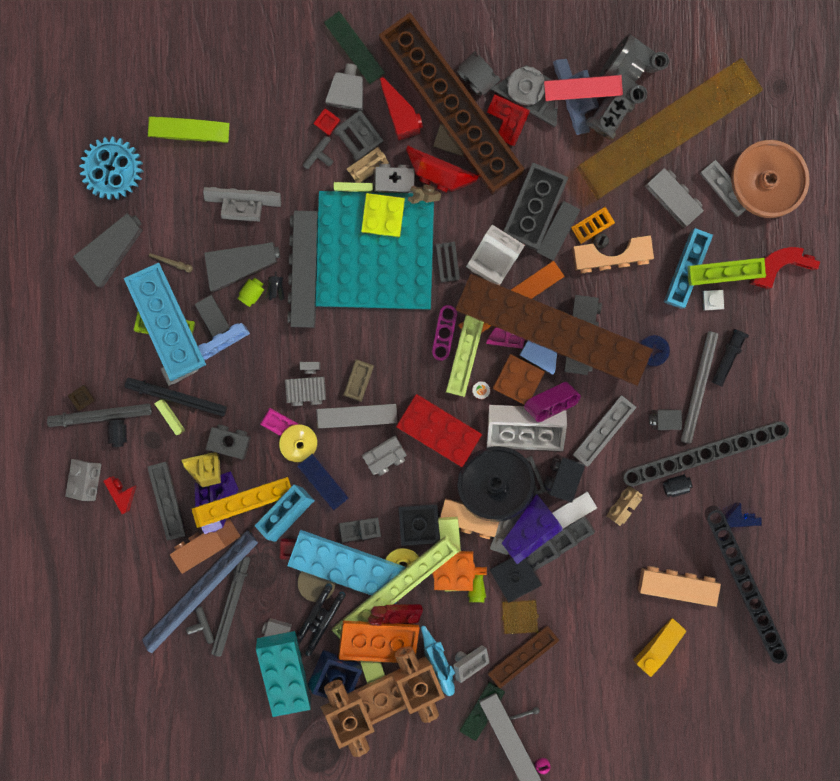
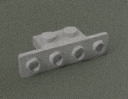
[203,187,281,222]

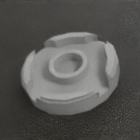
[507,66,545,106]

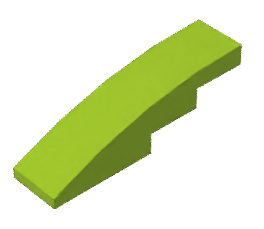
[147,117,229,143]

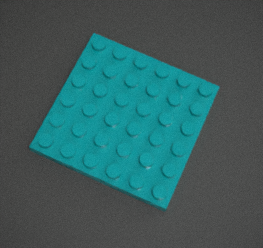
[316,191,434,310]

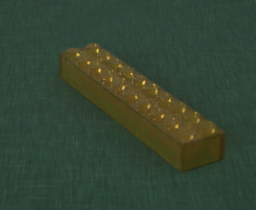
[577,58,763,200]

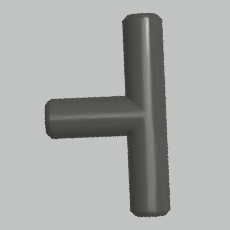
[303,135,334,169]
[186,606,214,644]

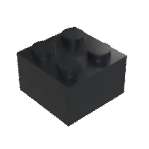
[398,502,440,546]

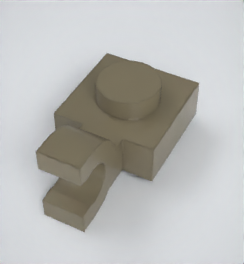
[408,185,442,204]

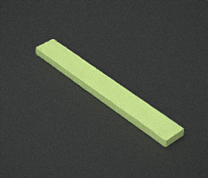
[332,535,459,639]

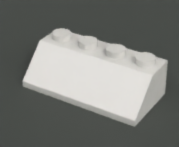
[487,405,567,451]

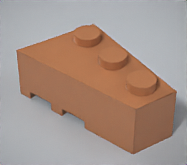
[170,518,241,574]

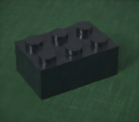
[543,455,585,503]

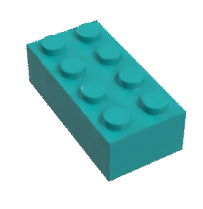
[256,631,311,717]

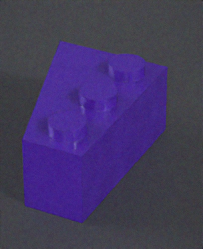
[194,471,239,534]
[502,494,563,564]

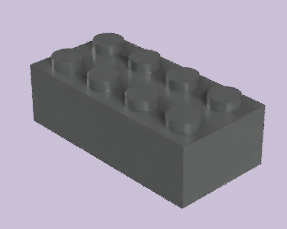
[504,163,569,251]

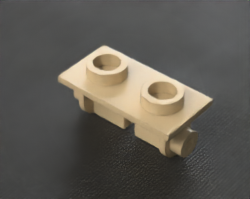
[347,147,389,183]
[607,486,643,526]

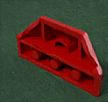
[406,146,479,193]

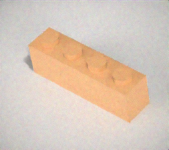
[638,566,721,607]

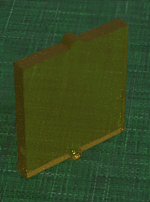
[502,600,539,634]

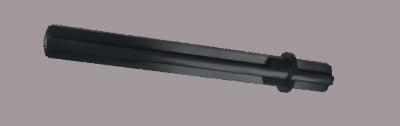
[124,377,227,417]

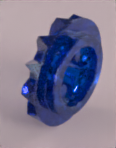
[641,335,670,366]

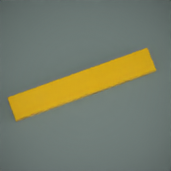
[191,477,291,528]

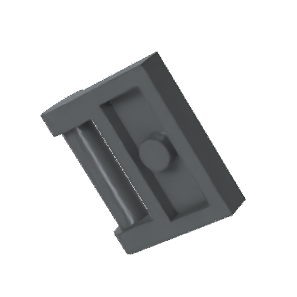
[333,110,384,162]

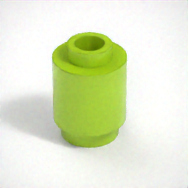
[237,278,265,307]

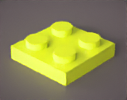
[361,193,405,237]

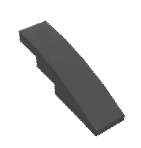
[527,516,596,571]

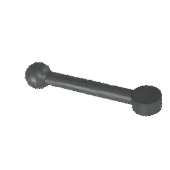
[509,707,540,720]

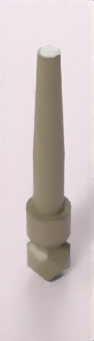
[149,253,193,273]

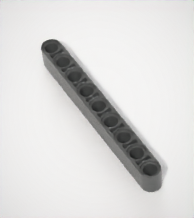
[621,421,789,486]

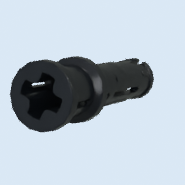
[711,328,749,387]

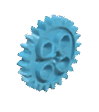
[79,137,143,200]

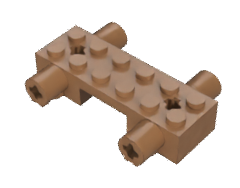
[320,646,445,757]

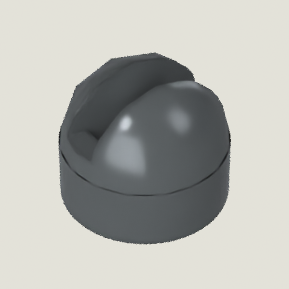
[593,233,609,249]

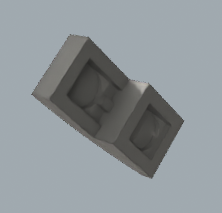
[338,517,381,542]

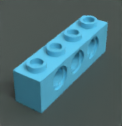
[664,228,713,309]

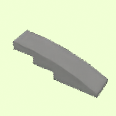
[316,404,397,428]

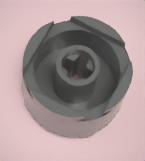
[456,51,501,96]

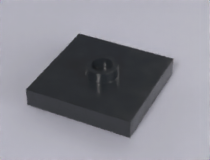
[490,557,542,603]

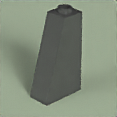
[73,213,143,288]
[204,242,280,292]

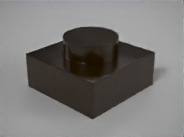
[68,385,96,411]

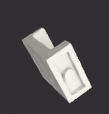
[466,225,525,286]

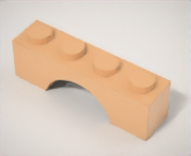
[572,236,654,274]

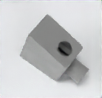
[326,63,363,112]

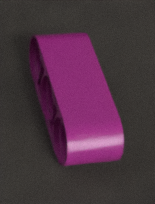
[432,305,457,361]
[524,382,581,422]

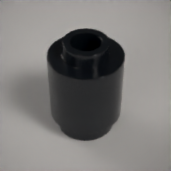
[107,420,127,447]
[662,474,693,498]

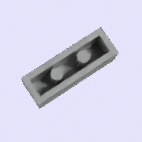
[645,168,704,228]

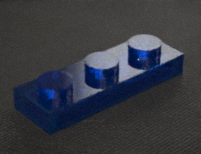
[298,454,349,510]

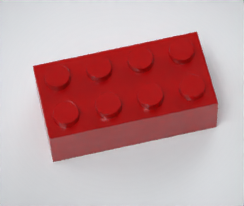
[396,394,482,467]

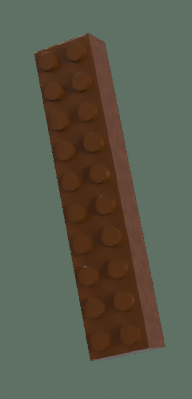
[379,12,525,195]
[456,274,653,386]

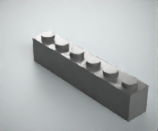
[288,211,318,328]

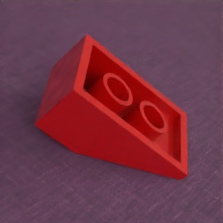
[380,77,423,141]

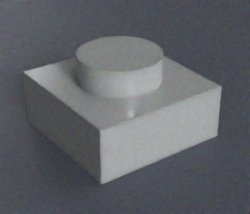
[300,362,321,374]

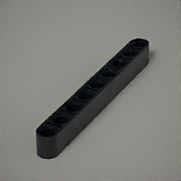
[704,506,788,664]

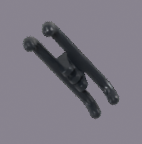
[296,583,346,656]

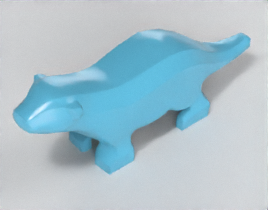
[421,626,455,696]

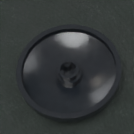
[457,446,535,522]

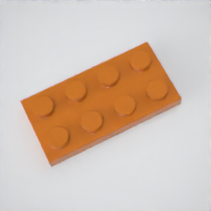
[338,620,420,663]

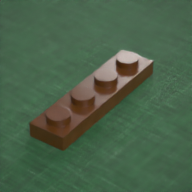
[488,625,560,688]

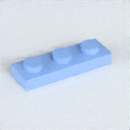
[198,323,250,361]

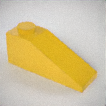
[634,618,686,677]

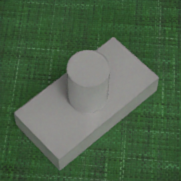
[453,645,489,683]

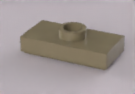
[343,359,374,402]

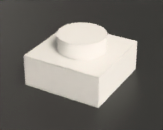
[703,290,724,310]

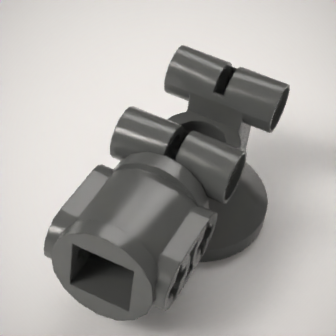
[586,34,669,140]

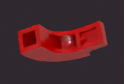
[749,247,820,289]

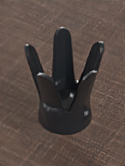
[265,272,285,301]

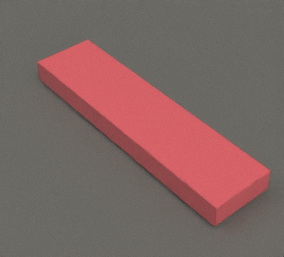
[544,75,623,101]

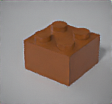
[492,354,545,405]

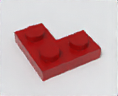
[487,94,530,146]

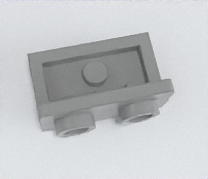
[65,459,101,501]

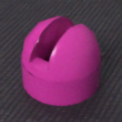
[535,758,551,774]

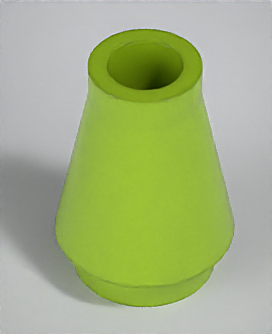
[467,575,486,603]

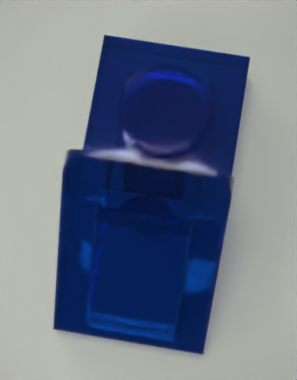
[725,502,762,527]

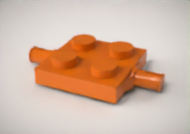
[432,551,487,591]

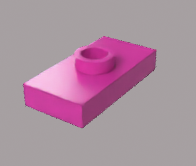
[260,407,299,436]

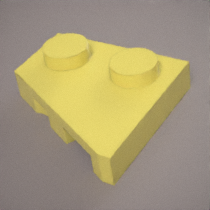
[182,452,221,487]

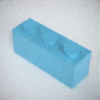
[255,484,315,542]

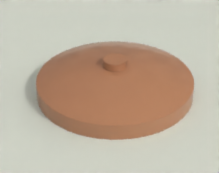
[731,140,810,218]

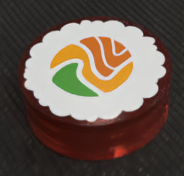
[472,381,491,400]

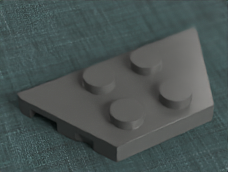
[491,65,558,128]

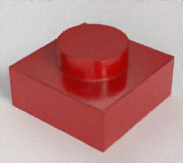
[313,108,341,136]

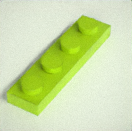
[687,258,766,286]

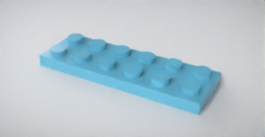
[124,263,206,381]
[287,530,406,604]

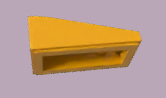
[571,207,615,244]

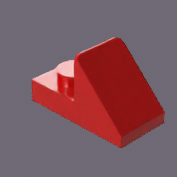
[103,476,137,514]

